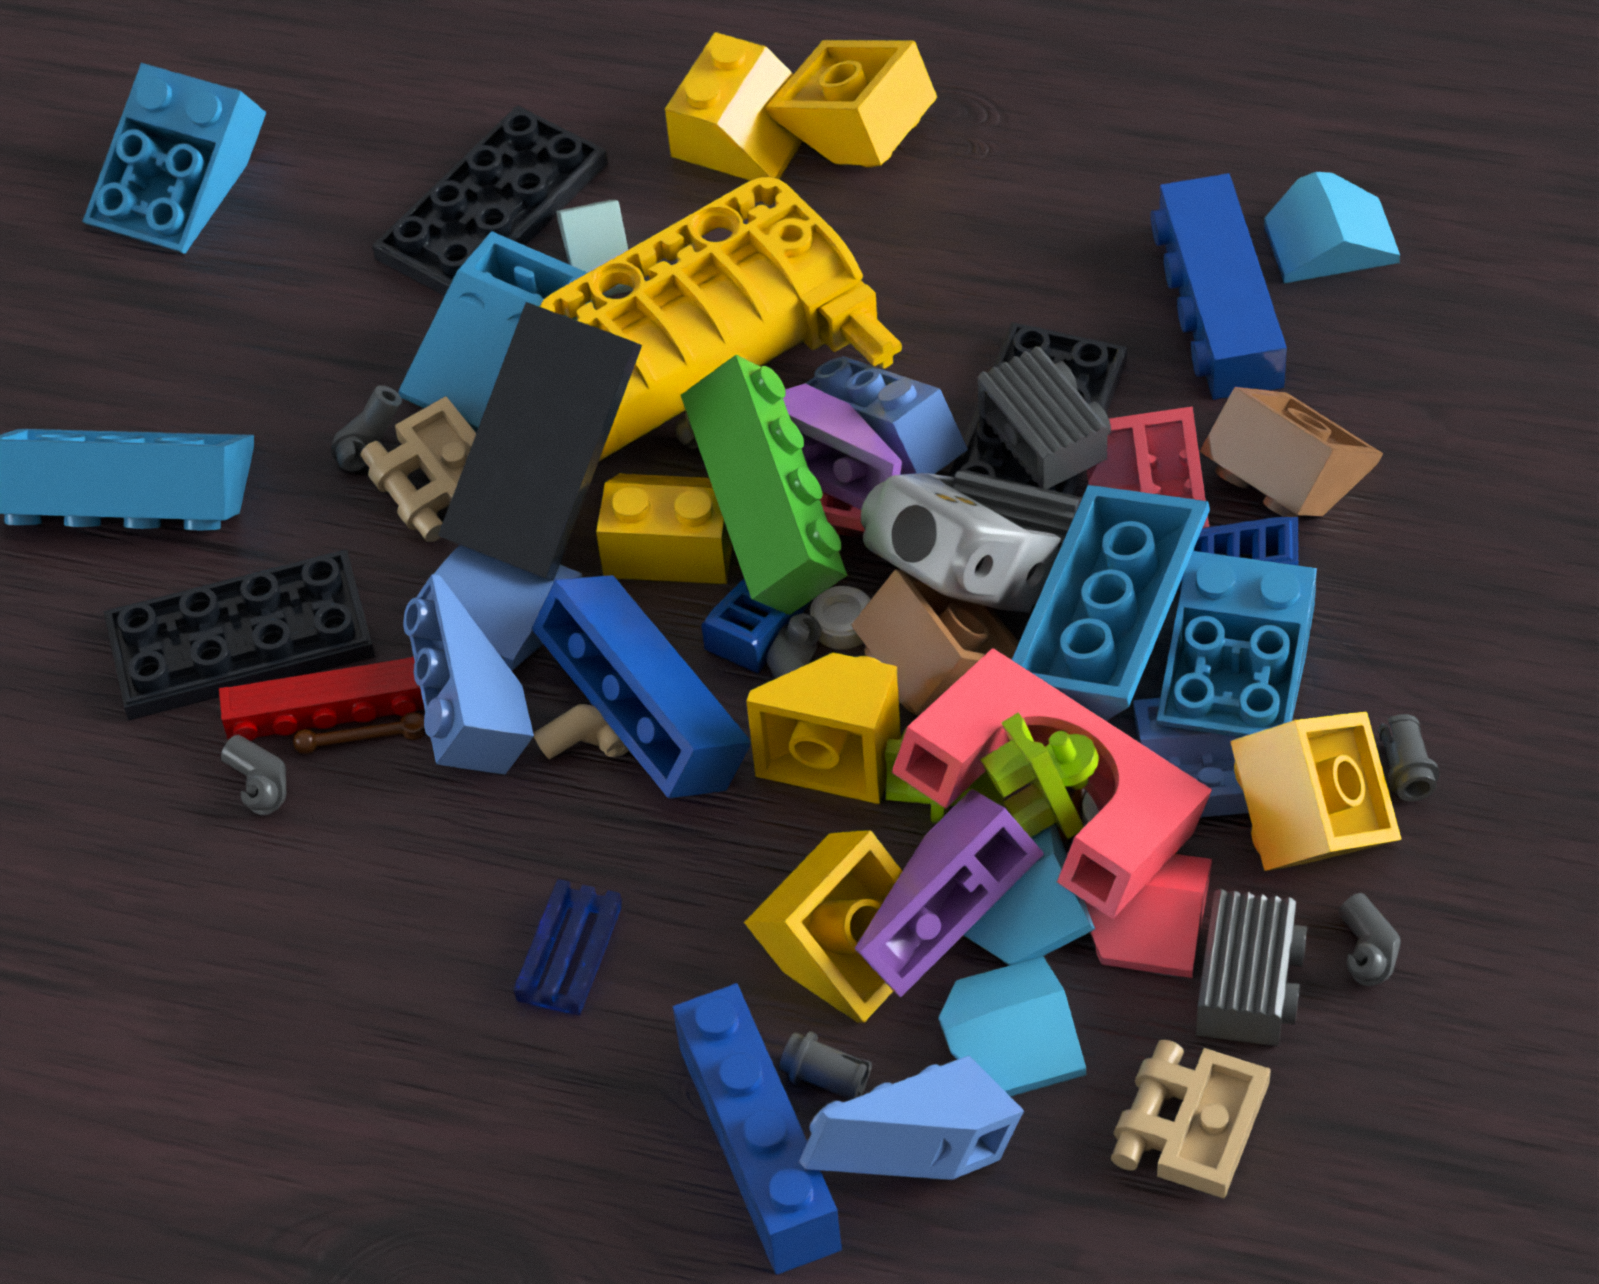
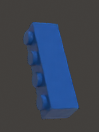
[1151,173,1287,400]
[531,575,751,798]
[673,983,842,1275]

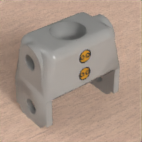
[861,473,1061,613]

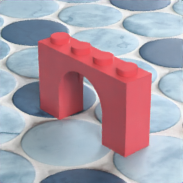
[892,648,1212,919]

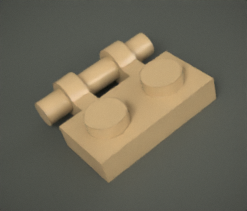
[360,396,476,542]
[1111,1040,1270,1199]

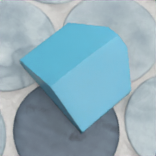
[1264,172,1400,283]
[963,823,1095,966]
[939,956,1086,1096]

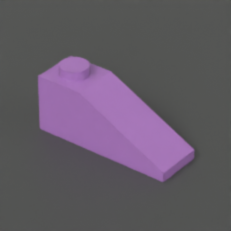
[783,384,902,510]
[854,789,1044,997]

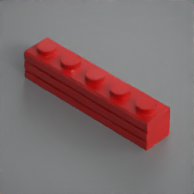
[219,656,425,741]

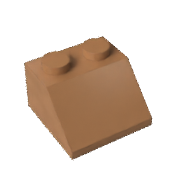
[1199,387,1383,517]
[851,569,1019,716]

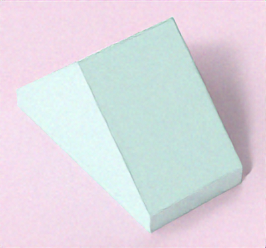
[556,199,633,297]

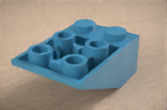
[82,63,266,254]
[398,231,595,432]
[1156,551,1317,737]

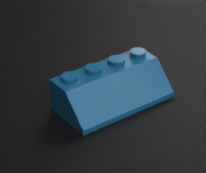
[0,429,254,530]
[1012,485,1210,721]

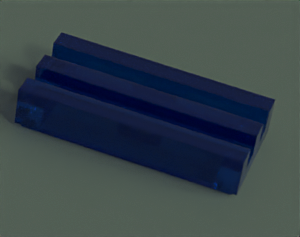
[514,879,622,1016]

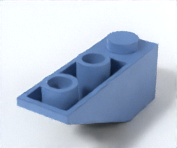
[805,356,968,475]
[403,574,534,775]
[799,1056,1024,1180]

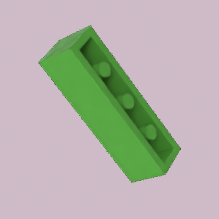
[681,355,847,615]

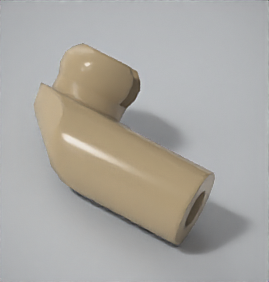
[533,704,629,760]

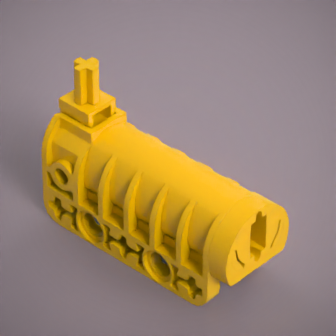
[540,177,902,462]

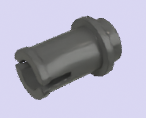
[1378,714,1440,801]
[779,1031,872,1101]

